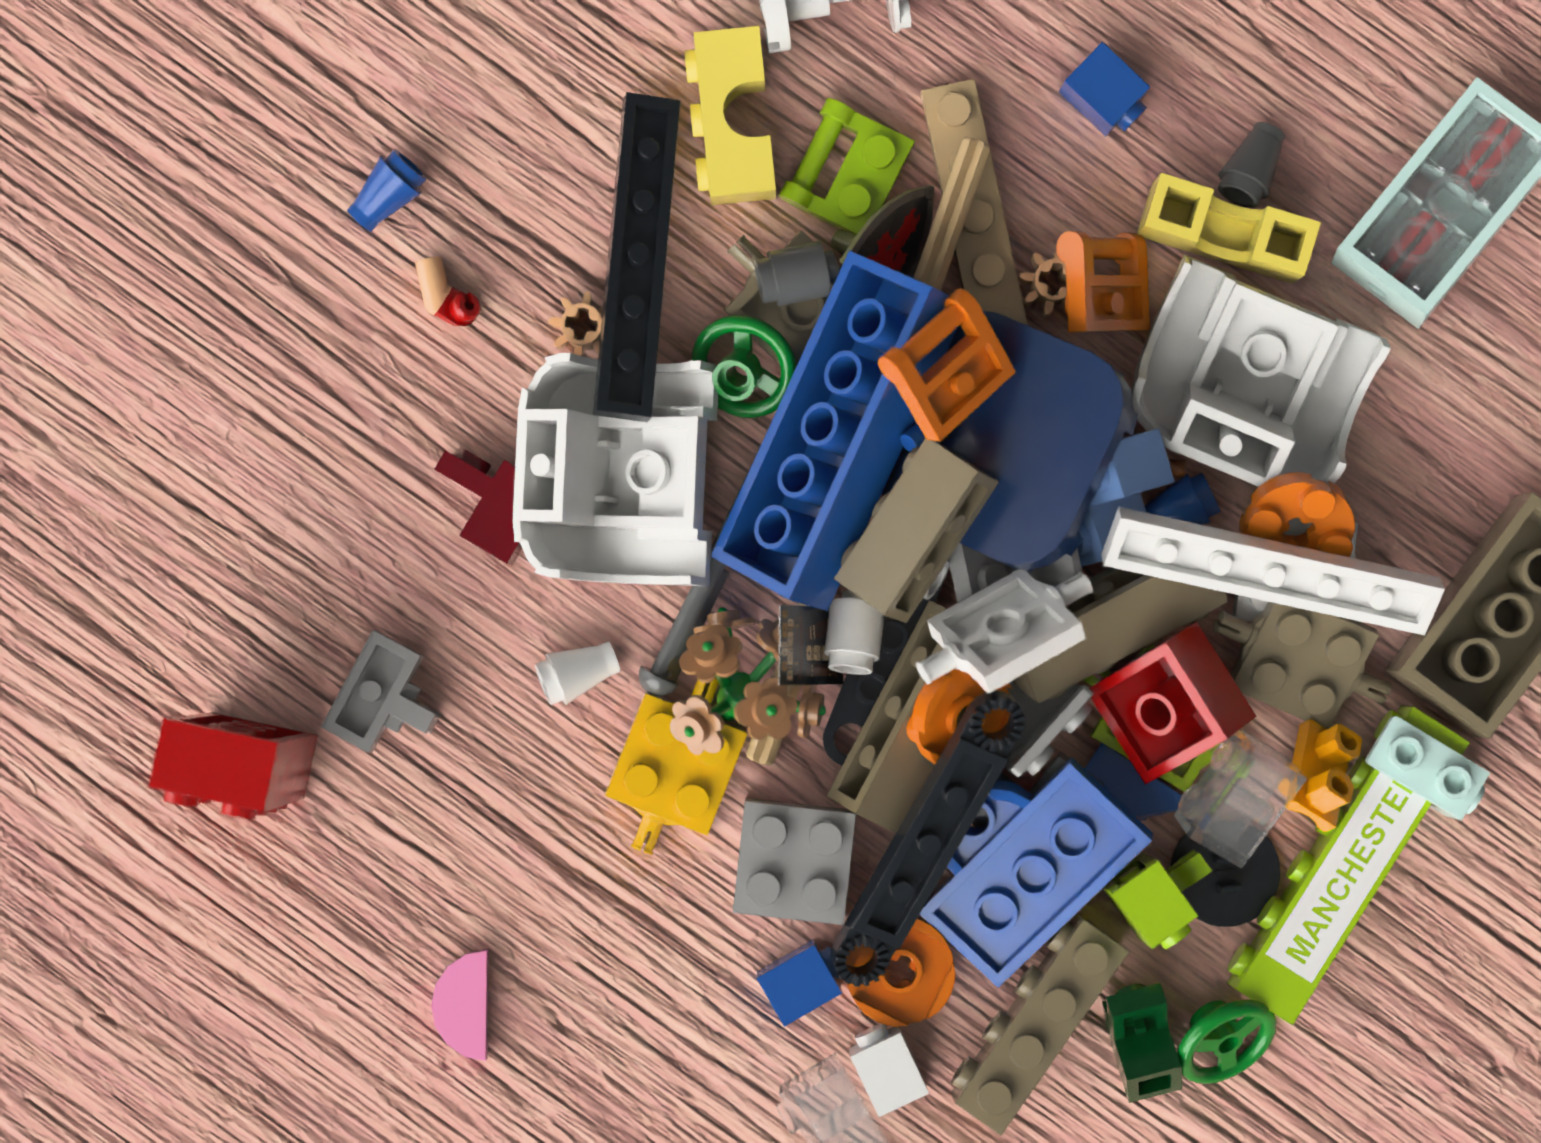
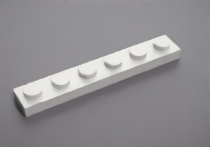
[1101,507,1445,635]

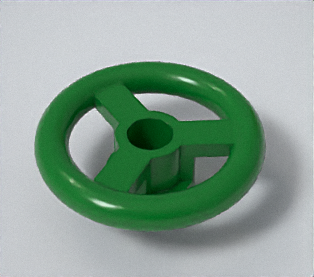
[691,315,797,418]
[1177,999,1277,1084]

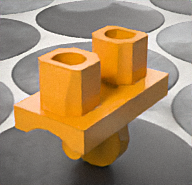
[1276,719,1362,832]

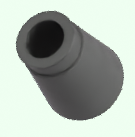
[1218,122,1285,208]

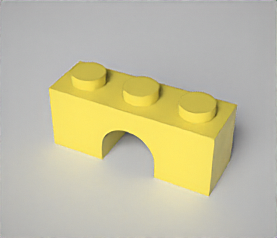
[684,26,776,205]
[1137,173,1321,284]

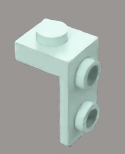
[1366,716,1490,821]

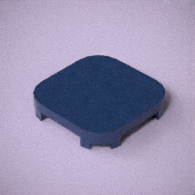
[882,310,1138,572]

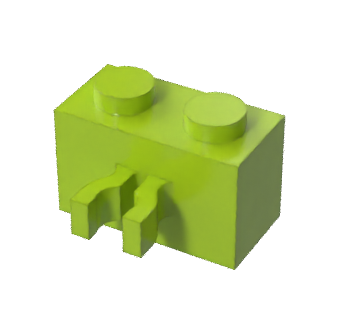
[1102,850,1212,949]

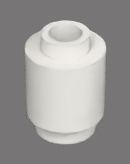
[824,590,884,675]

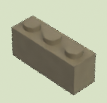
[834,438,999,623]

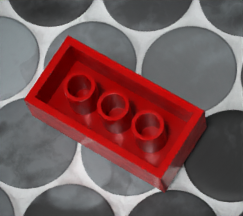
[148,712,318,820]

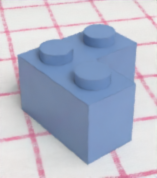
[1077,428,1175,567]

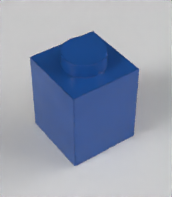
[1059,41,1150,137]
[756,939,842,1027]

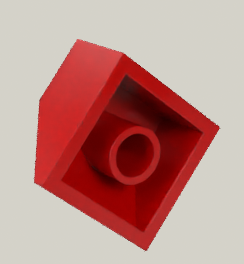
[1089,622,1257,785]

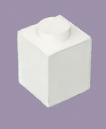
[849,1024,929,1117]

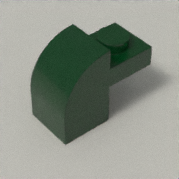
[1102,983,1182,1103]

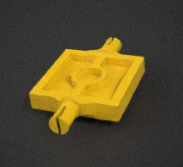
[605,679,748,855]

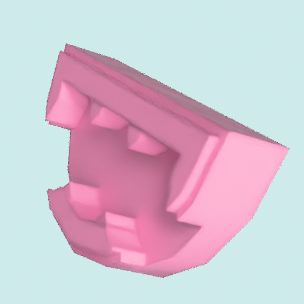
[431,948,489,1061]

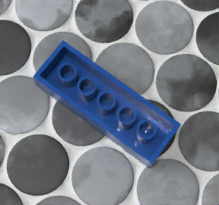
[711,251,958,611]

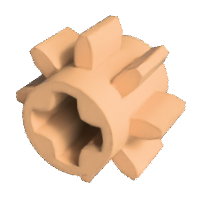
[1018,251,1067,318]
[548,292,603,357]

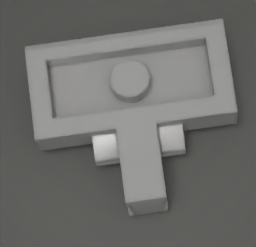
[321,630,441,753]

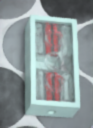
[1331,77,1541,330]

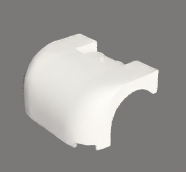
[1132,254,1391,487]
[513,353,718,586]

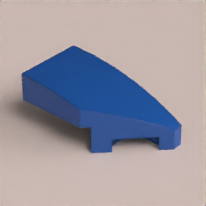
[1085,743,1193,821]

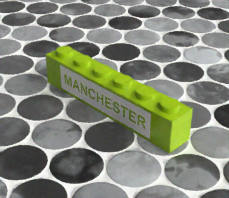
[1227,705,1470,1026]

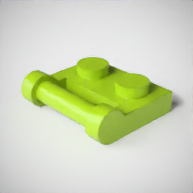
[778,98,915,235]

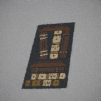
[779,605,843,686]

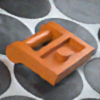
[1056,231,1150,332]
[878,289,1016,441]

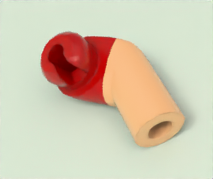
[415,257,481,327]

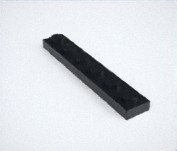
[593,92,680,422]

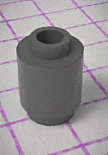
[754,241,839,306]

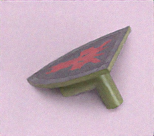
[831,185,934,278]

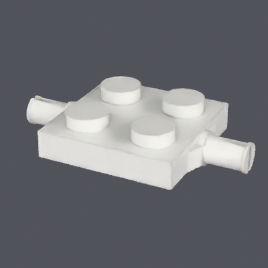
[916,569,1093,694]

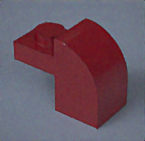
[434,448,522,565]

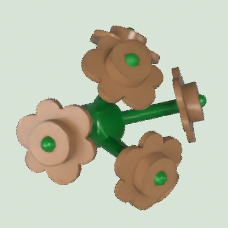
[670,607,826,755]

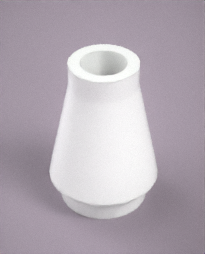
[535,641,620,705]

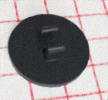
[1170,817,1280,927]

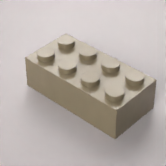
[1384,492,1541,739]

